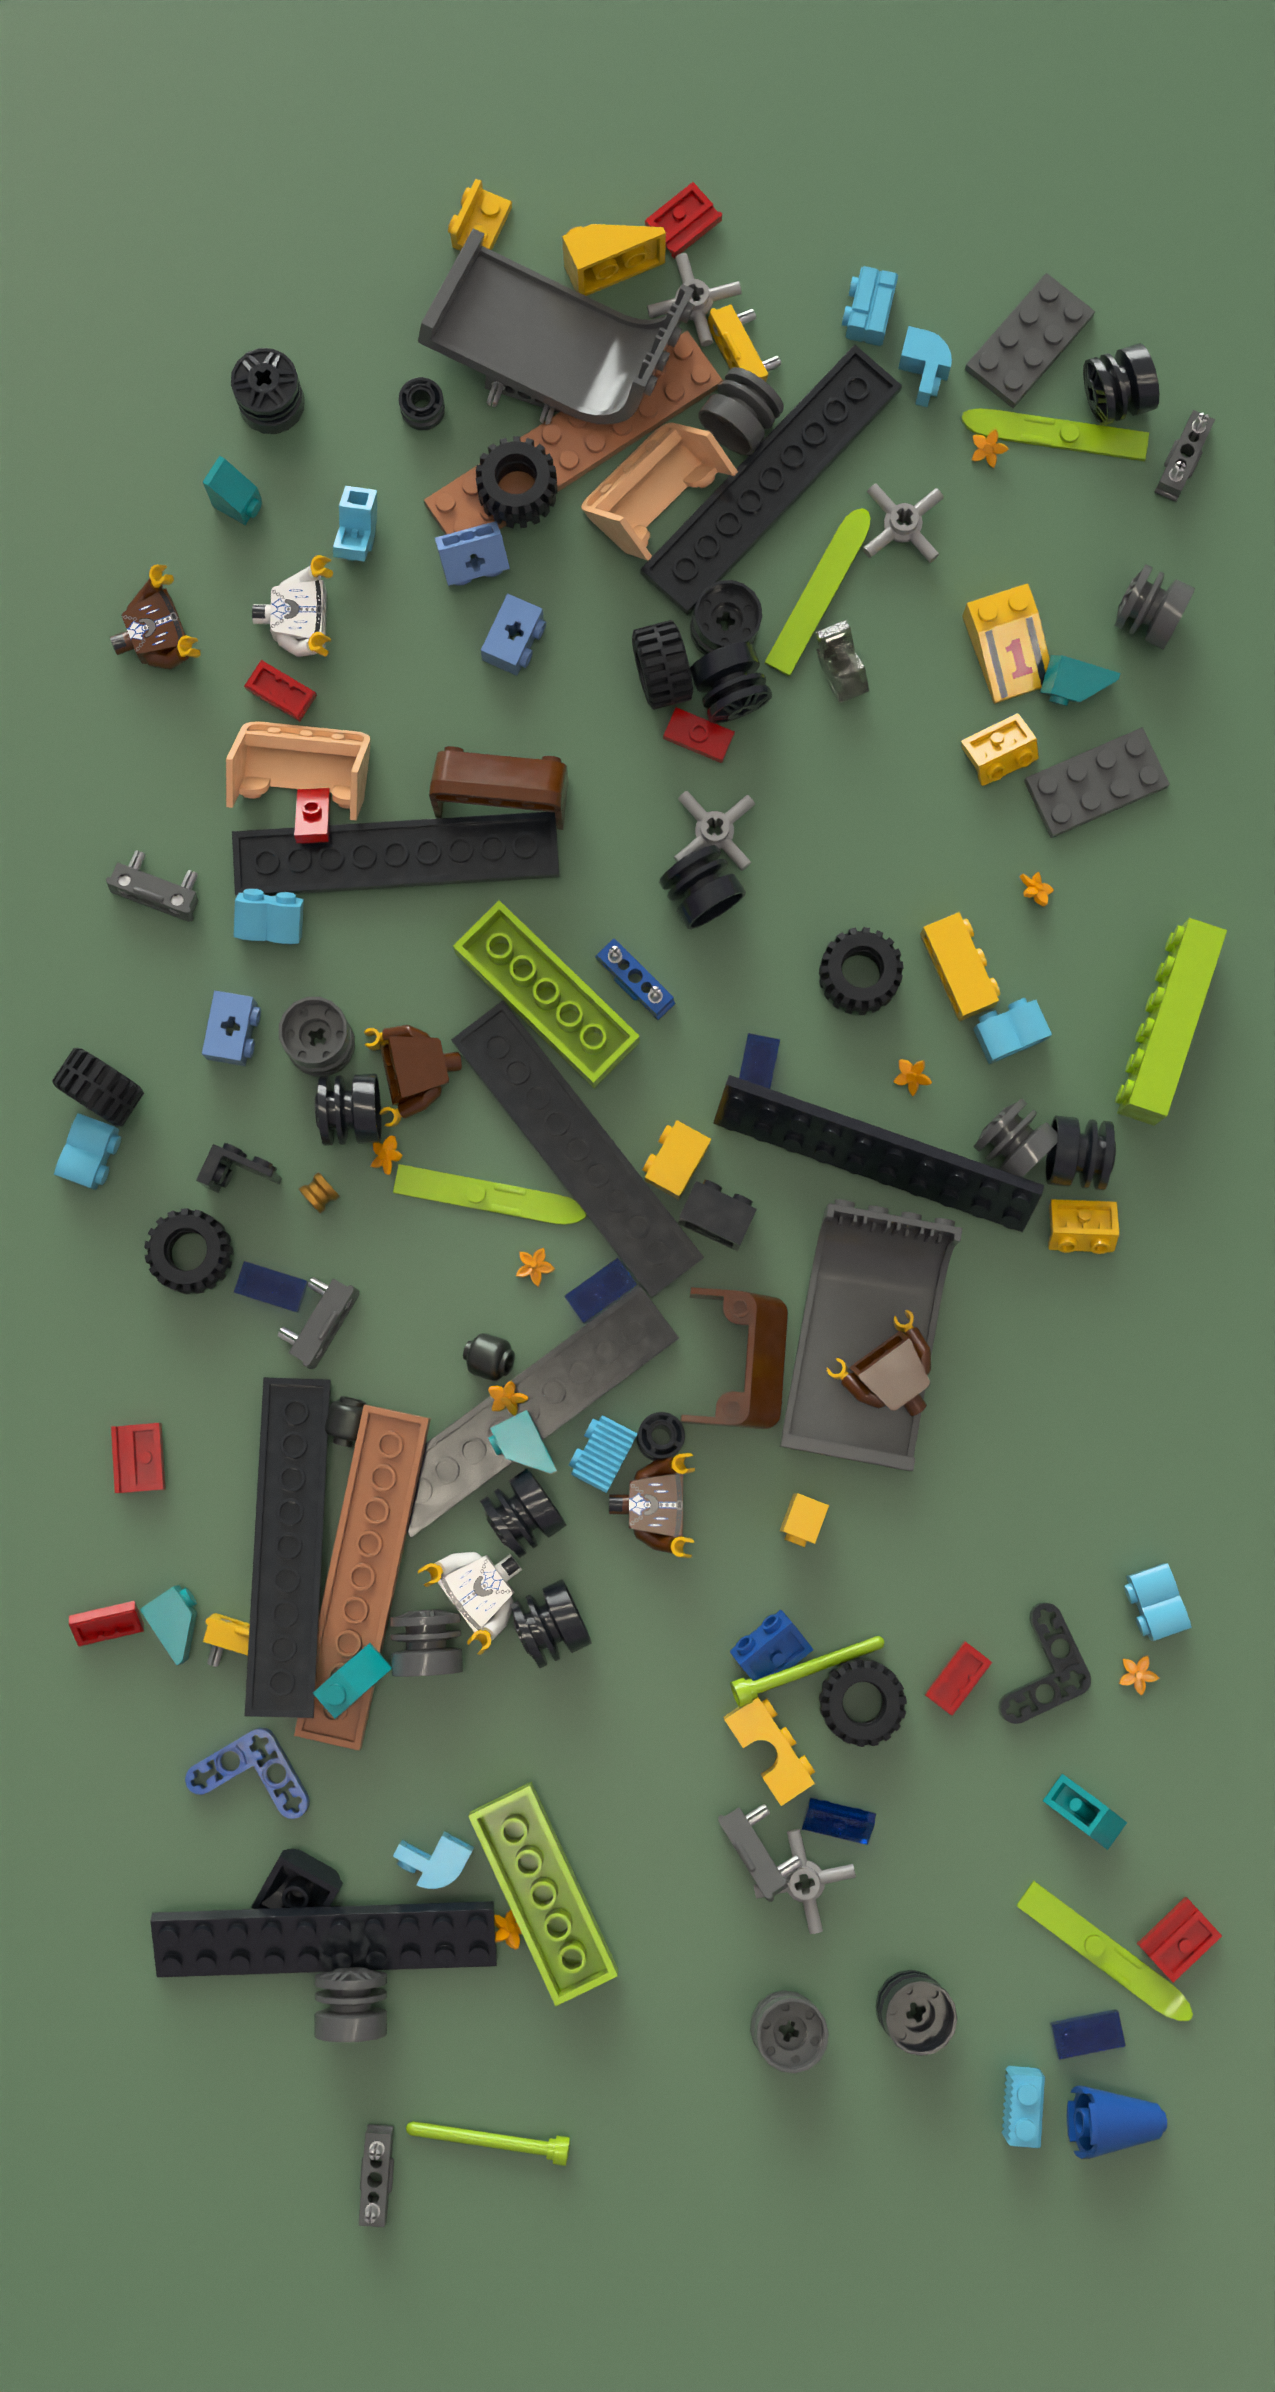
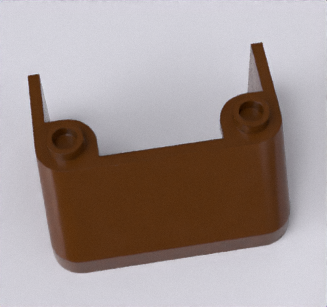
[429,746,568,830]
[680,1287,788,1429]

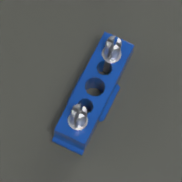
[595,938,676,1020]

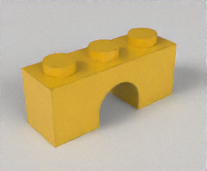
[723,1697,815,1806]

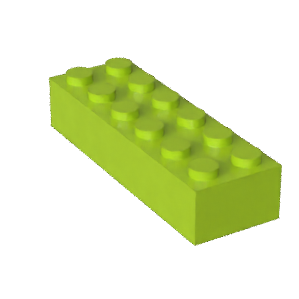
[453,900,640,1088]
[1115,917,1227,1126]
[468,1781,618,2006]

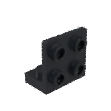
[196,1142,282,1193]

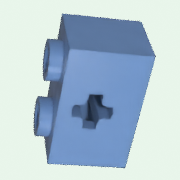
[435,521,510,586]
[481,593,546,676]
[202,990,261,1066]

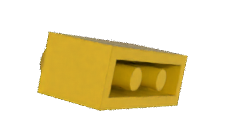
[920,912,1000,1022]

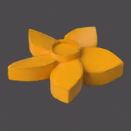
[972,429,1009,468]
[1019,872,1054,907]
[893,1059,932,1096]
[370,1135,403,1175]
[516,1248,555,1287]
[488,1380,528,1416]
[1119,1655,1160,1696]
[495,1909,522,1950]

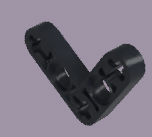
[998,1602,1091,1724]

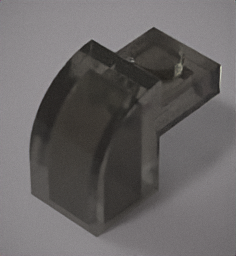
[816,620,869,703]

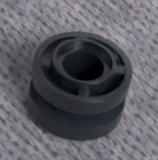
[399,377,445,430]
[637,1412,685,1461]

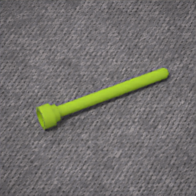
[730,1636,885,1708]
[406,2121,570,2166]

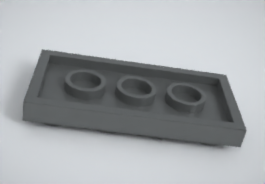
[965,273,1095,409]
[1024,727,1170,838]

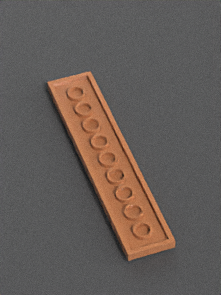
[424,330,723,535]
[294,1404,431,1750]

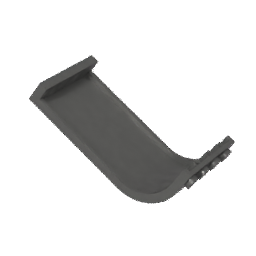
[418,228,695,424]
[779,1199,963,1471]

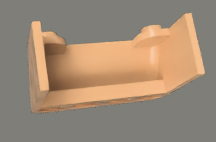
[581,422,738,561]
[226,721,370,821]

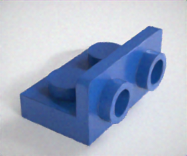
[730,1610,814,1681]

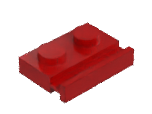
[645,182,723,259]
[111,1423,165,1493]
[1137,1897,1222,1983]

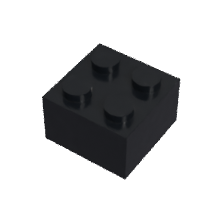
[678,1180,757,1252]

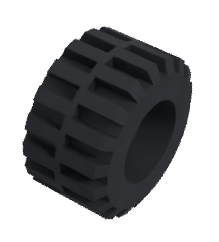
[476,436,557,528]
[632,620,693,710]
[819,927,904,1015]
[52,1048,144,1127]
[144,1208,234,1294]
[819,1658,907,1747]

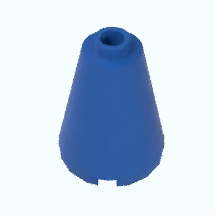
[1067,2086,1167,2159]

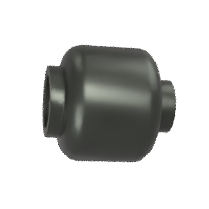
[463,1333,515,1381]
[325,1396,366,1447]

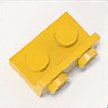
[448,179,512,251]
[961,713,1039,786]
[1048,1199,1119,1254]

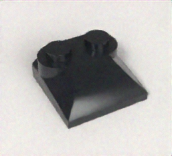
[251,1848,343,1909]

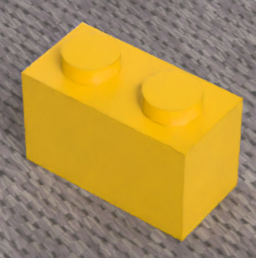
[642,1120,711,1200]
[779,1493,829,1547]

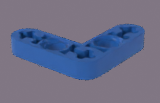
[185,1728,310,1819]

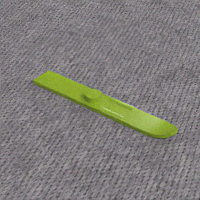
[961,408,1149,461]
[764,508,871,677]
[393,1164,587,1225]
[1016,1880,1193,2021]

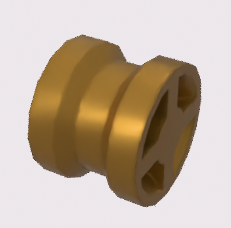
[299,1172,340,1214]

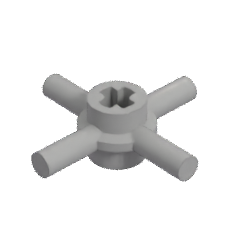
[647,253,742,347]
[863,483,944,563]
[674,791,755,871]
[754,1829,856,1934]

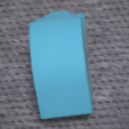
[898,326,952,407]
[333,486,377,562]
[393,1831,474,1889]

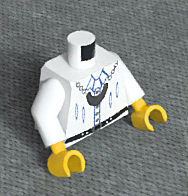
[252,555,333,657]
[418,1552,522,1655]

